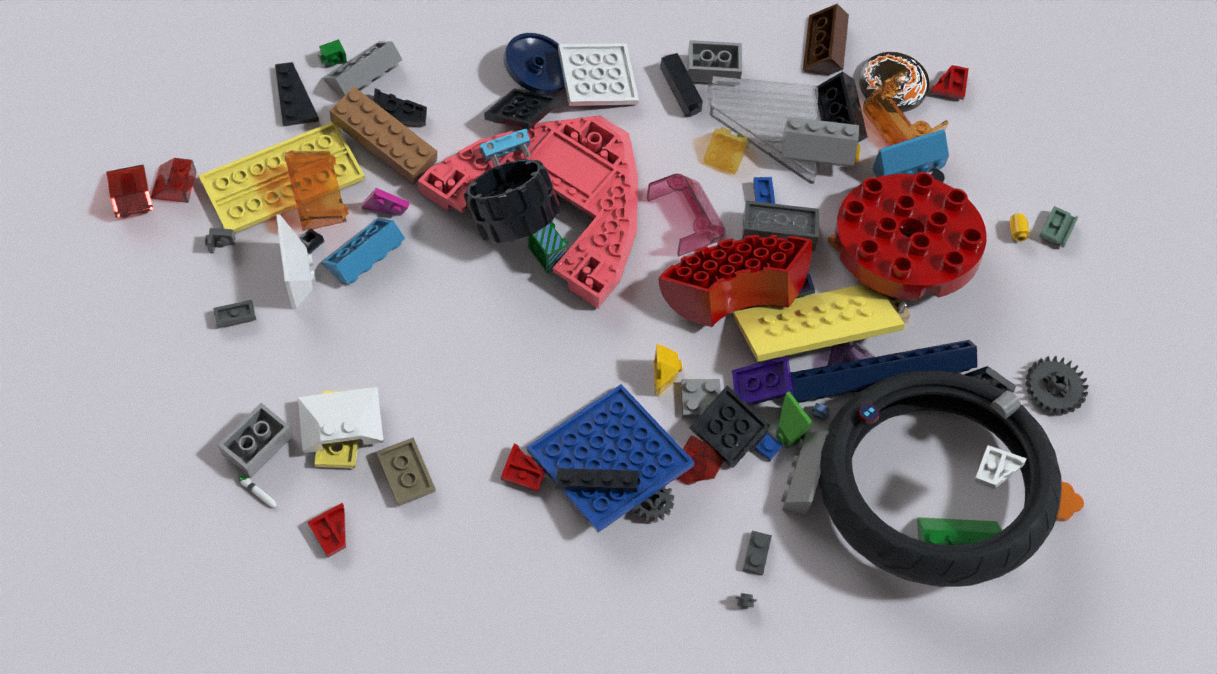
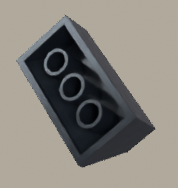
[814,71,868,142]

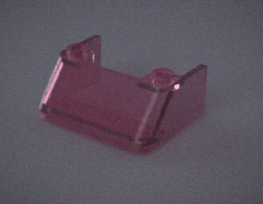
[647,173,726,257]

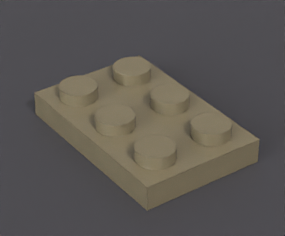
[376,437,436,506]

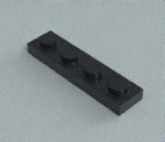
[556,468,639,492]

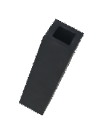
[660,53,703,117]

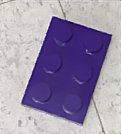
[732,356,794,406]

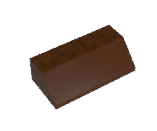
[803,4,849,75]

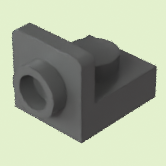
[205,228,236,253]

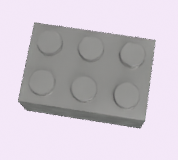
[687,40,742,84]
[218,403,293,478]

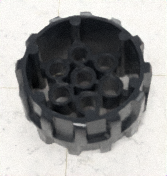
[464,159,560,243]

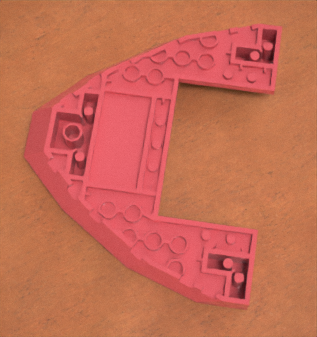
[418,115,638,309]

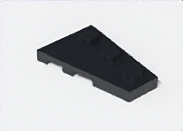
[373,88,427,126]

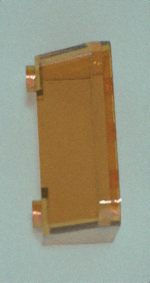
[863,68,949,146]

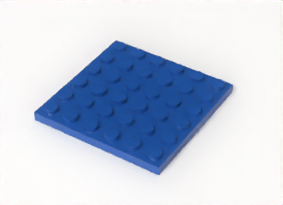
[526,384,695,533]

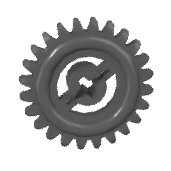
[1025,356,1089,415]

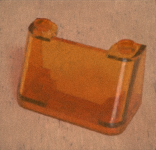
[284,151,349,231]

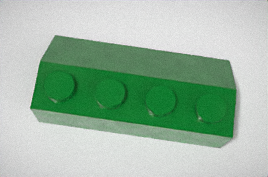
[917,517,1002,545]

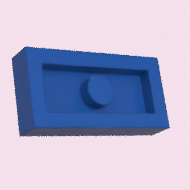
[753,177,775,204]

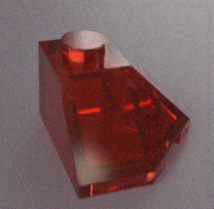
[676,435,724,485]

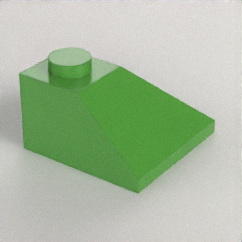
[776,392,812,449]

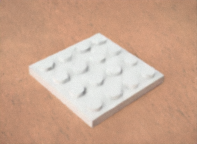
[558,43,639,106]

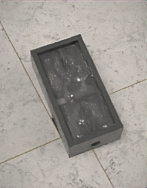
[742,201,819,251]

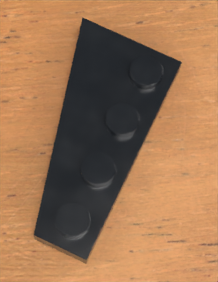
[275,62,319,126]

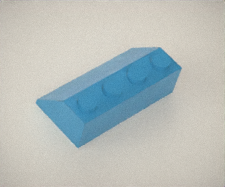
[872,129,949,177]
[321,218,405,284]

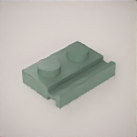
[1039,206,1078,248]

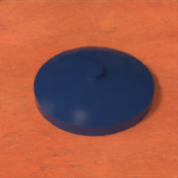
[503,33,565,94]

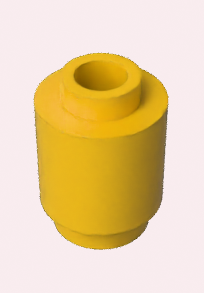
[1009,213,1030,242]

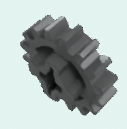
[633,486,674,523]

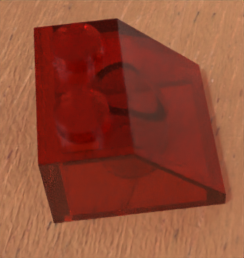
[151,158,197,203]

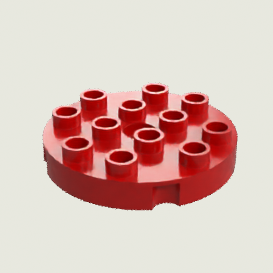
[834,172,987,300]

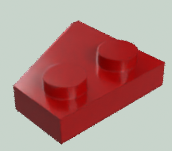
[930,65,969,100]
[501,443,545,492]
[307,503,346,558]

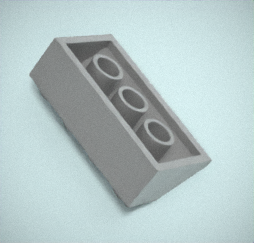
[323,41,403,97]
[782,117,859,167]
[781,431,829,517]

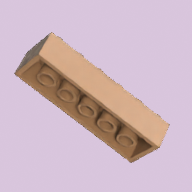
[329,87,437,185]

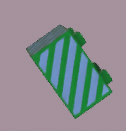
[528,222,568,274]

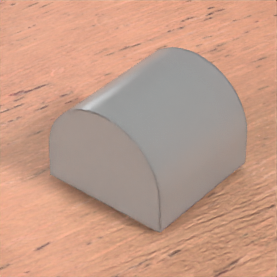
[991,391,1020,419]

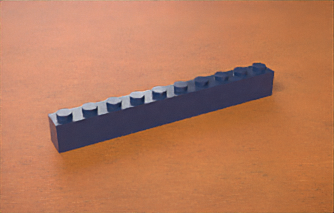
[791,340,977,402]

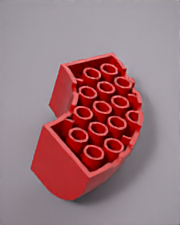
[658,235,812,327]

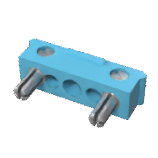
[479,129,530,167]

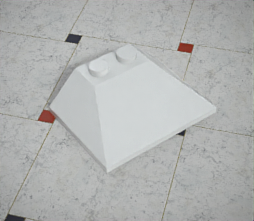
[276,215,316,309]
[298,387,384,453]

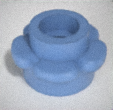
[811,403,830,420]

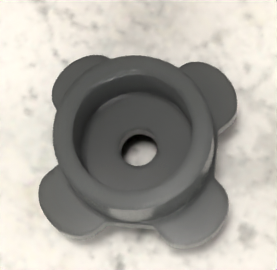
[736,593,757,608]

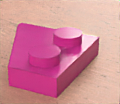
[361,188,410,215]

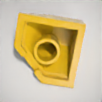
[653,344,682,396]

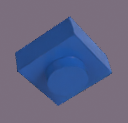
[755,433,783,461]

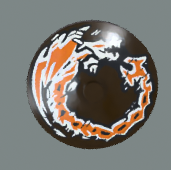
[859,52,929,113]

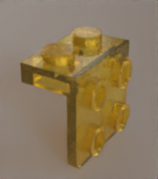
[703,127,750,174]

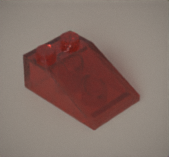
[106,164,154,218]

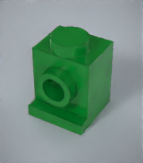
[318,39,347,67]

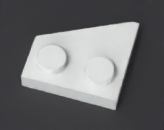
[974,445,1026,489]

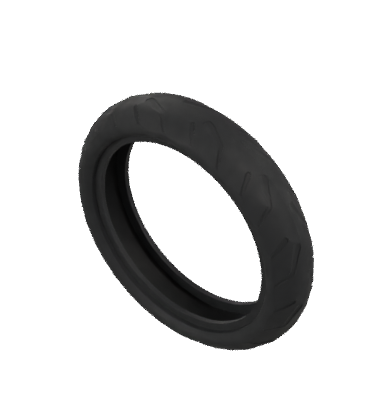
[819,371,1062,587]

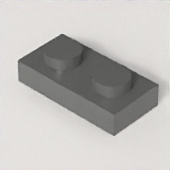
[213,300,256,328]
[743,530,772,575]

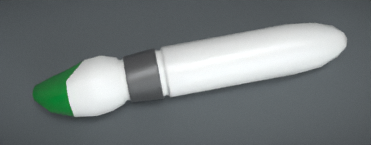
[239,475,277,508]

